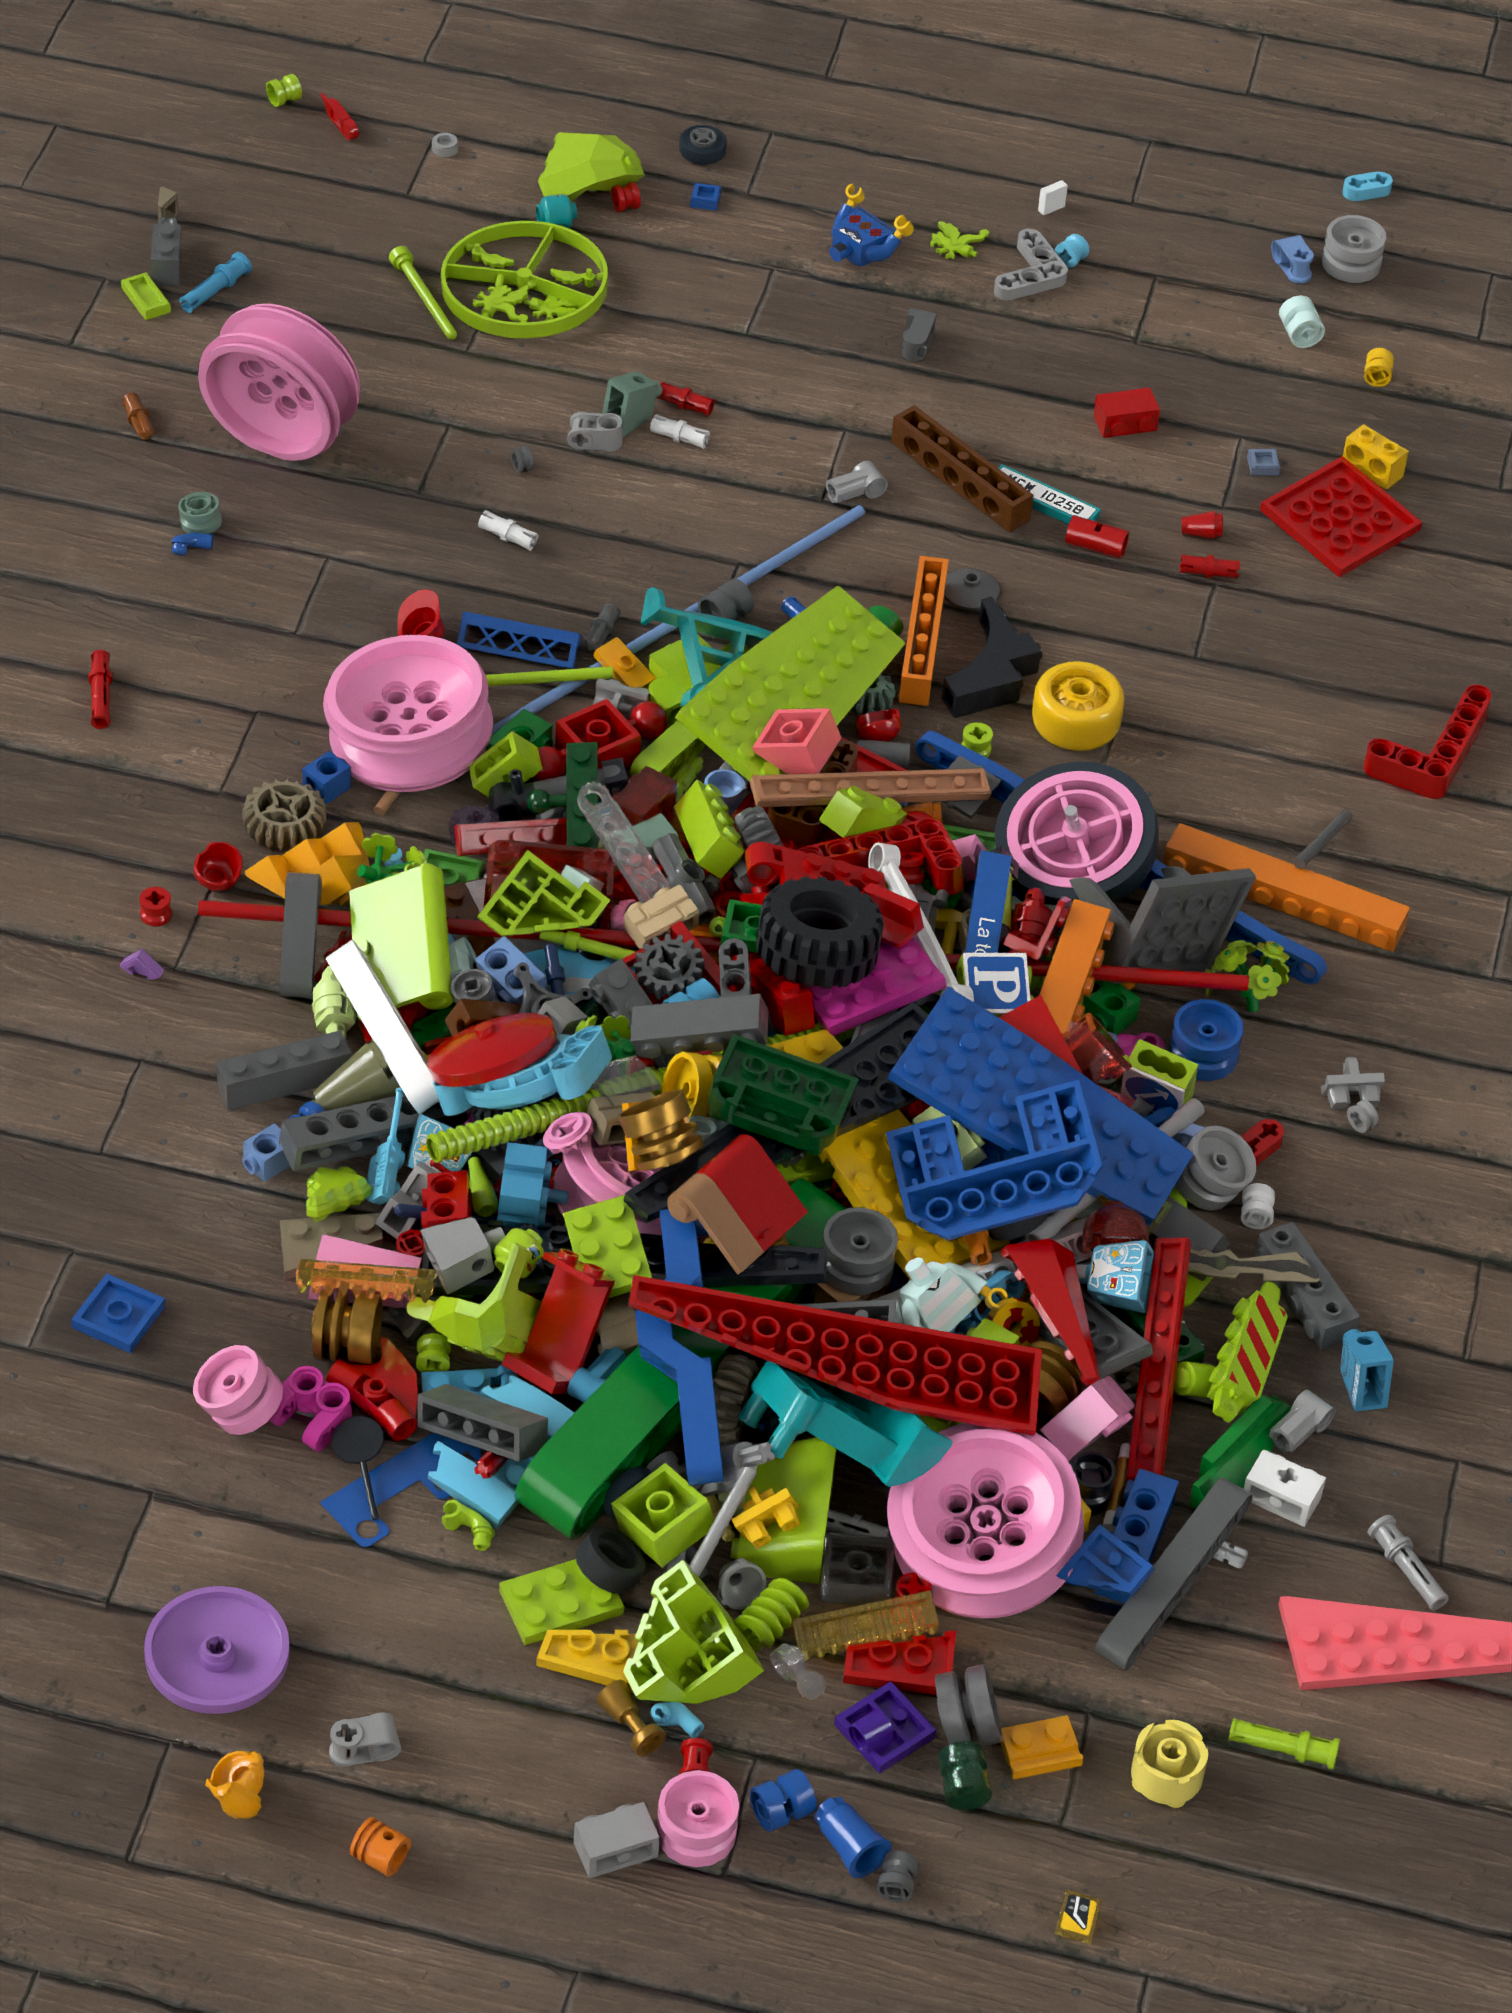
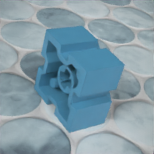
[497,1142,569,1228]

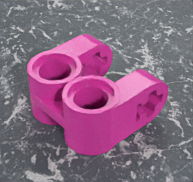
[269,1366,353,1452]

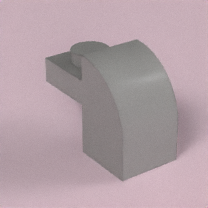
[375,1161,437,1239]

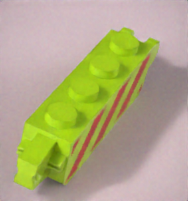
[1207,1281,1288,1423]

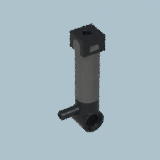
[488,757,631,822]

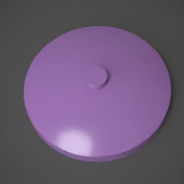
[144,1586,290,1714]

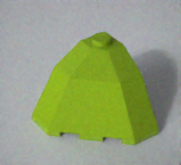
[538,132,645,202]
[477,850,610,937]
[623,1560,764,1704]

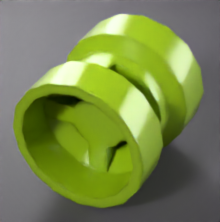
[266,74,302,107]

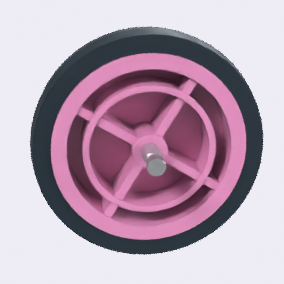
[995,761,1159,905]

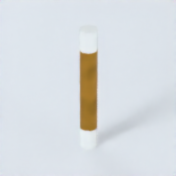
[1103,1443,1130,1533]

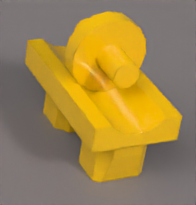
[731,1485,800,1549]

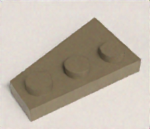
[280,1213,383,1280]

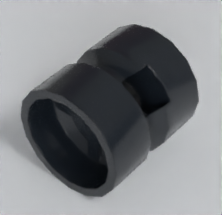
[1071,1451,1115,1516]

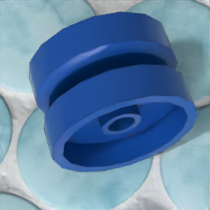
[1169,999,1244,1081]

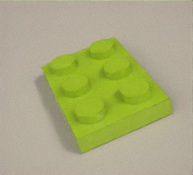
[563,1195,652,1298]
[499,1559,624,1646]

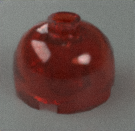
[1082,1201,1149,1254]

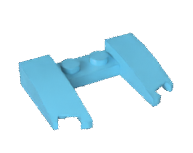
[428,1375,574,1530]

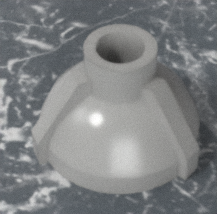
[717,1558,766,1610]

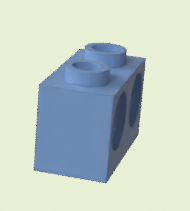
[475,936,550,1004]

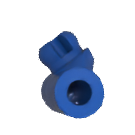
[171,533,213,556]

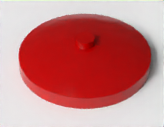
[427,1013,557,1087]

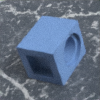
[242,1123,290,1182]

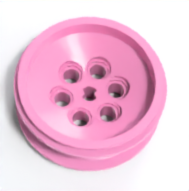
[198,304,360,461]
[323,635,494,792]

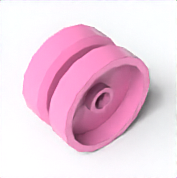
[193,1345,283,1435]
[656,1770,740,1867]

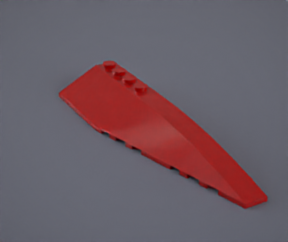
[628,1275,1042,1435]

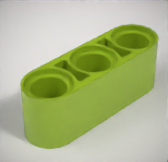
[630,720,706,790]

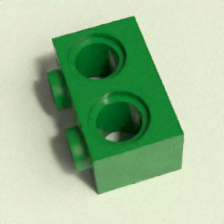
[1081,980,1141,1036]

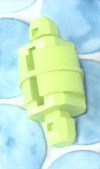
[312,966,356,1040]

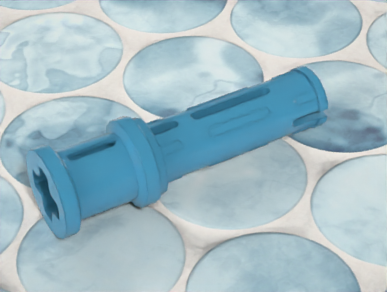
[179,252,252,313]

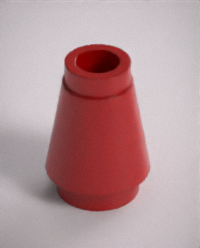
[1182,511,1223,539]

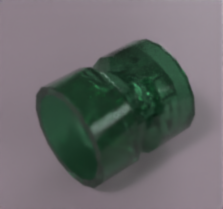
[938,1741,992,1810]

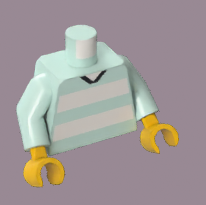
[899,1257,1008,1332]

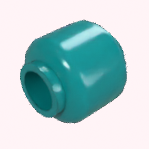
[536,194,577,229]

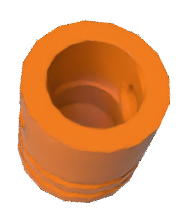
[350,1816,411,1877]

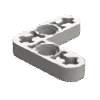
[994,229,1068,301]

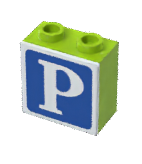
[956,953,1034,1018]

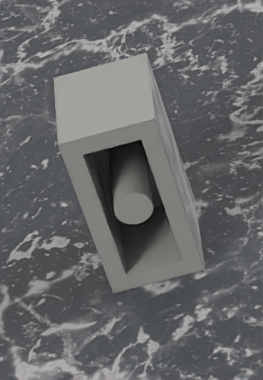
[574,1802,660,1879]

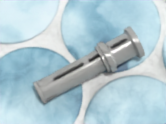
[1367,1514,1449,1611]

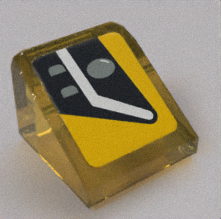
[1055,1890,1102,1944]

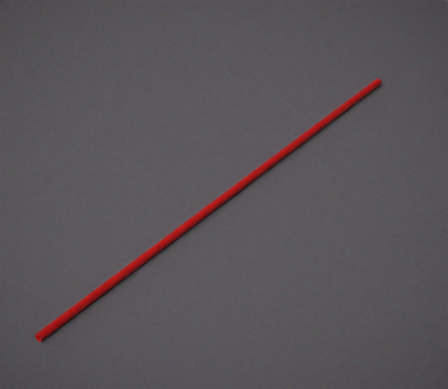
[198,900,1249,991]

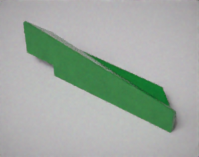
[1189,1395,1292,1509]

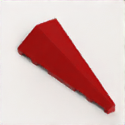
[1001,1238,1100,1387]

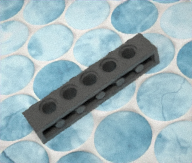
[278,1094,469,1171]

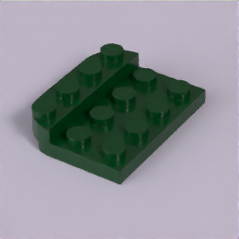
[708,1034,859,1155]

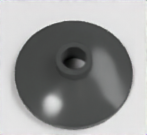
[944,568,1000,610]

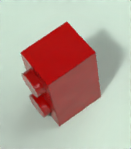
[1093,387,1160,438]

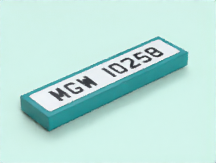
[999,464,1101,524]

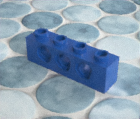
[1094,1468,1179,1604]

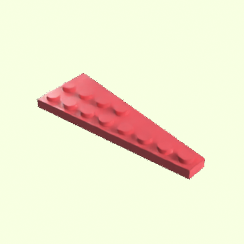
[1278,1596,1512,1691]

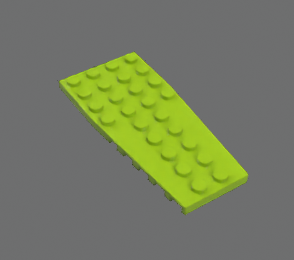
[675,586,905,782]

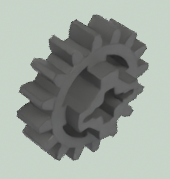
[634,934,705,999]

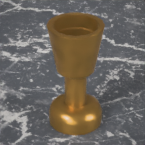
[596,1680,666,1757]

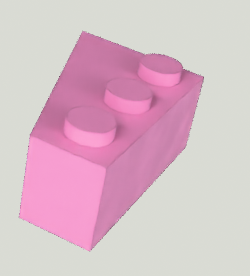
[308,1234,422,1308]
[1040,1375,1135,1461]

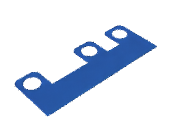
[319,1432,481,1547]

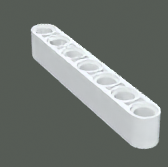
[326,939,439,1114]

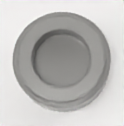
[432,133,459,157]

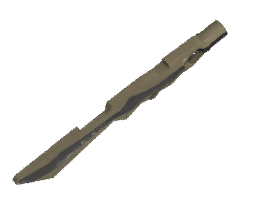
[1188,1248,1319,1283]

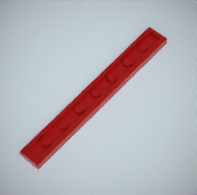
[1126,1237,1191,1482]

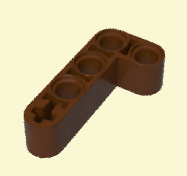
[768,740,858,845]

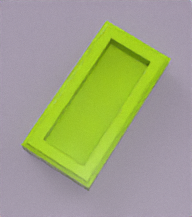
[121,272,171,320]

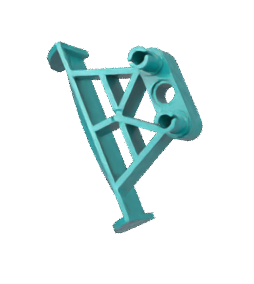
[640,587,773,707]
[737,1360,952,1487]

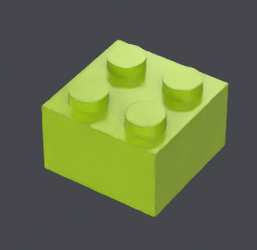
[611,1463,714,1567]

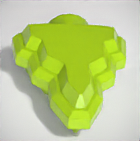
[306,1167,373,1222]

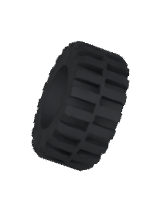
[756,877,884,989]

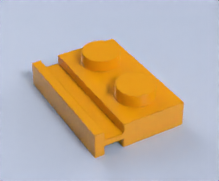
[1000,1715,1083,1780]

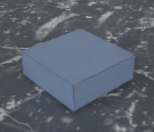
[1247,449,1280,476]

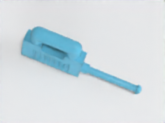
[366,1087,405,1205]

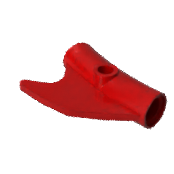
[326,1337,418,1441]

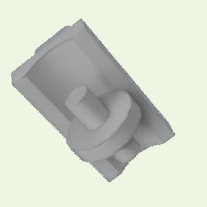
[593,678,650,718]

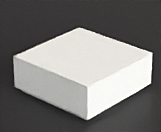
[1038,180,1068,215]

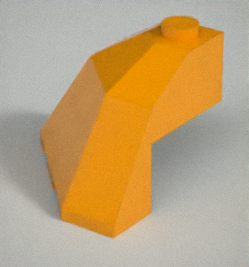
[244,822,370,907]

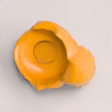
[205,1751,264,1819]

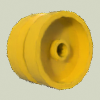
[662,1052,723,1118]

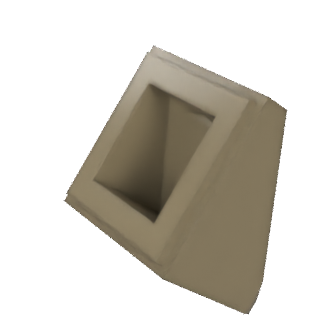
[158,187,178,222]

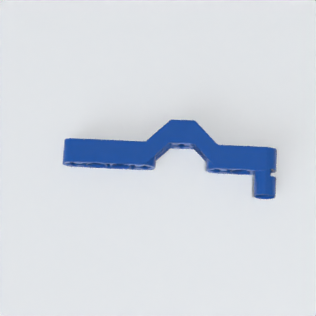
[635,1209,724,1486]

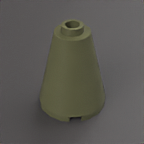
[311,1040,400,1111]

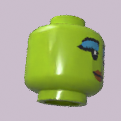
[494,1228,544,1278]

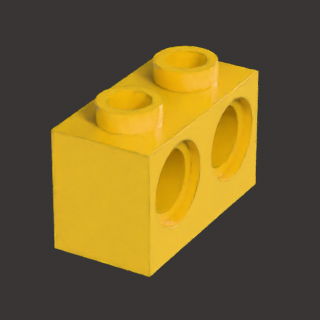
[1343,424,1409,490]

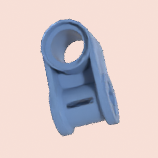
[1271,235,1314,284]

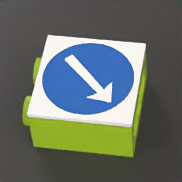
[1121,1039,1198,1113]

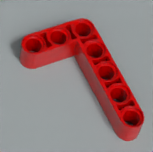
[1363,684,1492,799]
[798,818,964,895]

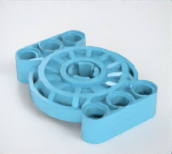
[433,1025,612,1116]

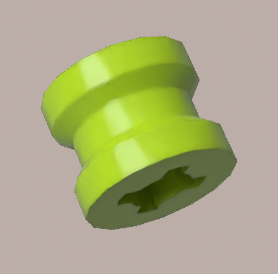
[962,722,993,758]
[416,1333,451,1372]

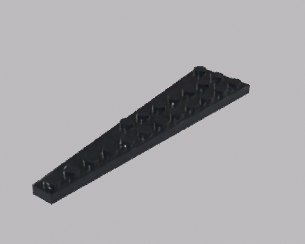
[623,1001,928,1223]
[418,1220,828,1297]

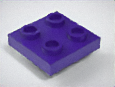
[834,1681,936,1774]

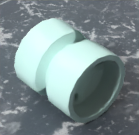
[1279,295,1325,348]

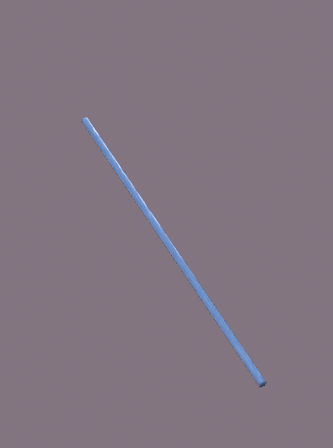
[492,505,865,735]

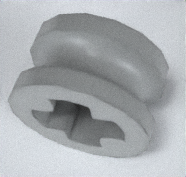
[1347,1100,1379,1133]

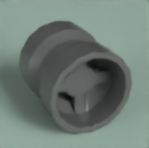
[876,1851,920,1902]

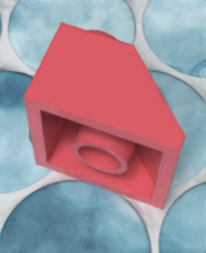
[752,708,841,774]

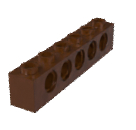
[891,405,1034,533]

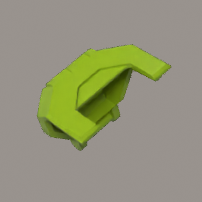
[407,1242,545,1362]

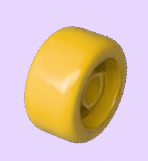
[1032,661,1124,751]

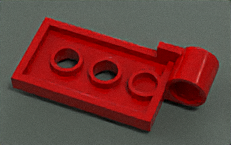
[745,842,886,894]

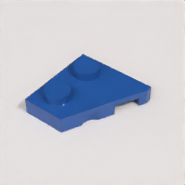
[1056,1524,1155,1597]

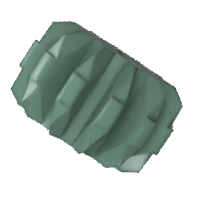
[851,673,896,716]

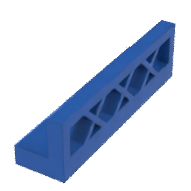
[457,611,583,669]

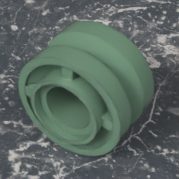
[178,492,222,534]

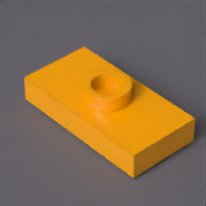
[593,637,656,689]

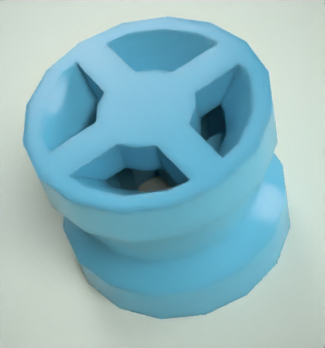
[1055,234,1090,268]

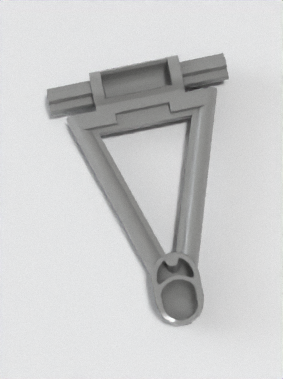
[667,1442,775,1577]

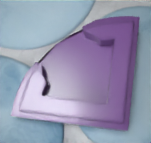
[119,949,165,980]

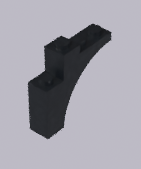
[942,597,1042,718]

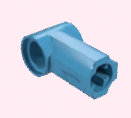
[567,1346,627,1403]

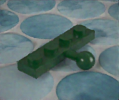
[527,742,599,858]

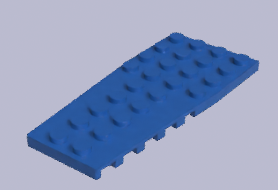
[887,987,1193,1226]

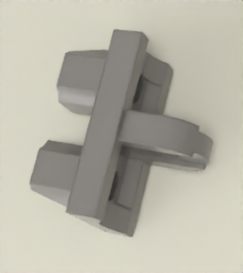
[1321,1057,1385,1110]

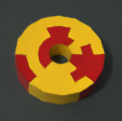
[987,1297,1040,1347]

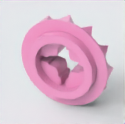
[543,1112,594,1154]

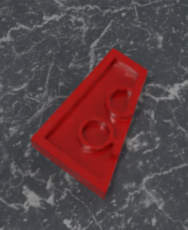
[843,1630,957,1695]

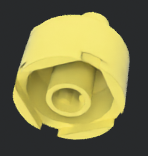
[1131,1719,1208,1808]

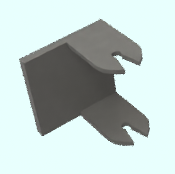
[1061,866,1256,985]

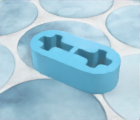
[1342,172,1393,201]

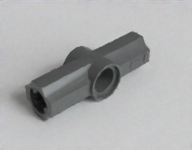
[652,833,717,925]

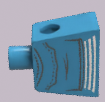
[1340,1329,1394,1412]

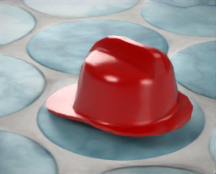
[397,589,445,638]

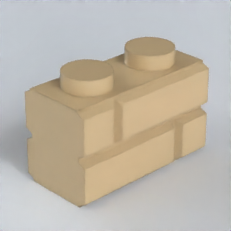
[624,885,699,949]

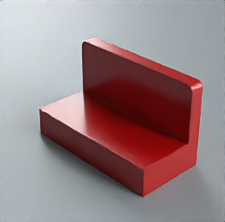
[863,883,924,949]

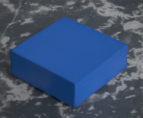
[690,183,721,211]

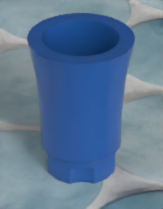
[814,1796,892,1878]

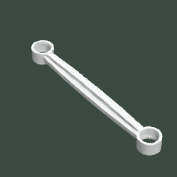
[868,842,974,1002]

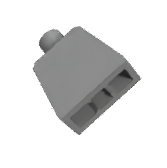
[421,1217,505,1294]

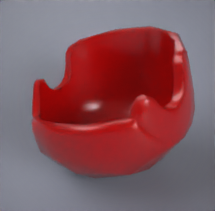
[856,709,902,742]
[193,842,243,892]

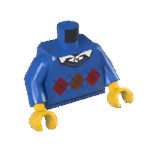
[829,184,914,266]

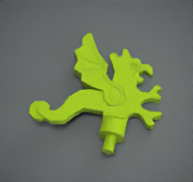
[930,221,989,259]
[524,293,580,320]

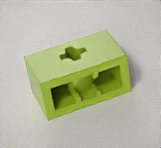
[469,731,542,797]

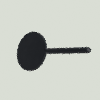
[332,1416,384,1521]

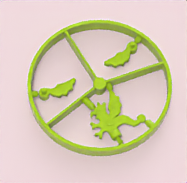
[441,221,608,338]

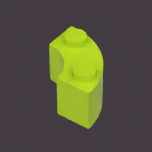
[819,785,907,838]

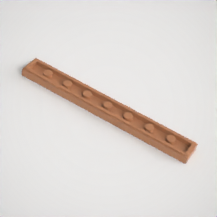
[750,768,992,807]

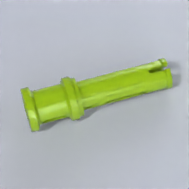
[1229,1718,1340,1770]

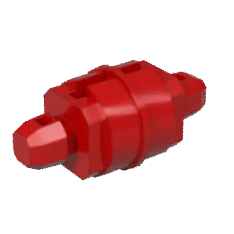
[1011,888,1052,960]

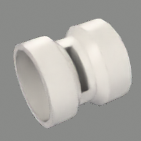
[1241,1183,1275,1229]

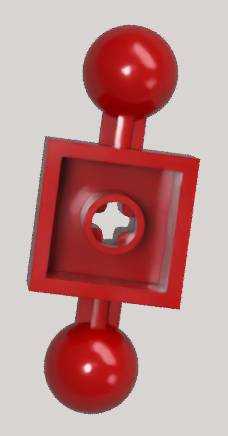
[531,699,668,781]

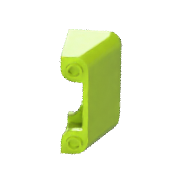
[730,1437,837,1584]

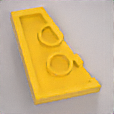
[536,1630,638,1693]

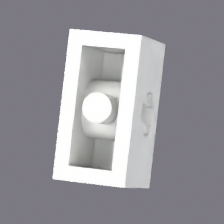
[1244,1449,1326,1527]

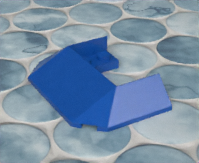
[886,1079,1103,1241]

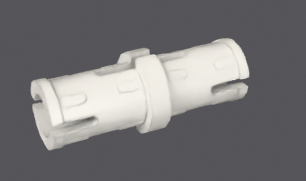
[650,414,710,449]
[478,510,538,551]

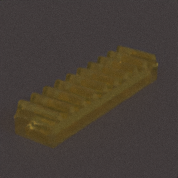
[296,1259,437,1303]
[792,1591,939,1661]

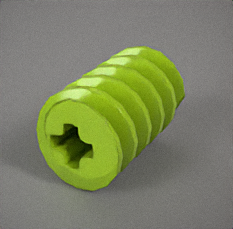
[734,1578,809,1651]

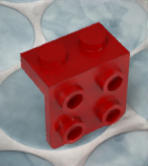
[1003,897,1072,961]

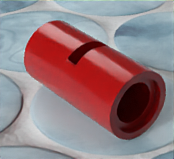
[1065,515,1130,559]

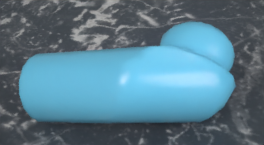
[650,1702,705,1738]

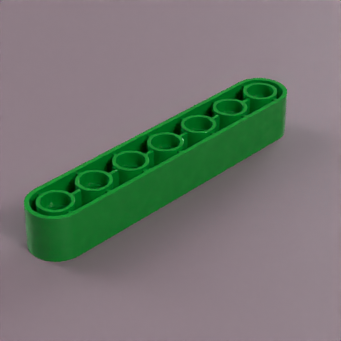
[514,1178,848,1541]

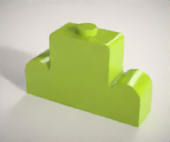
[648,634,750,731]

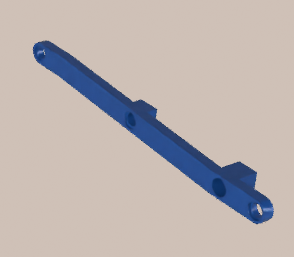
[915,731,1327,985]

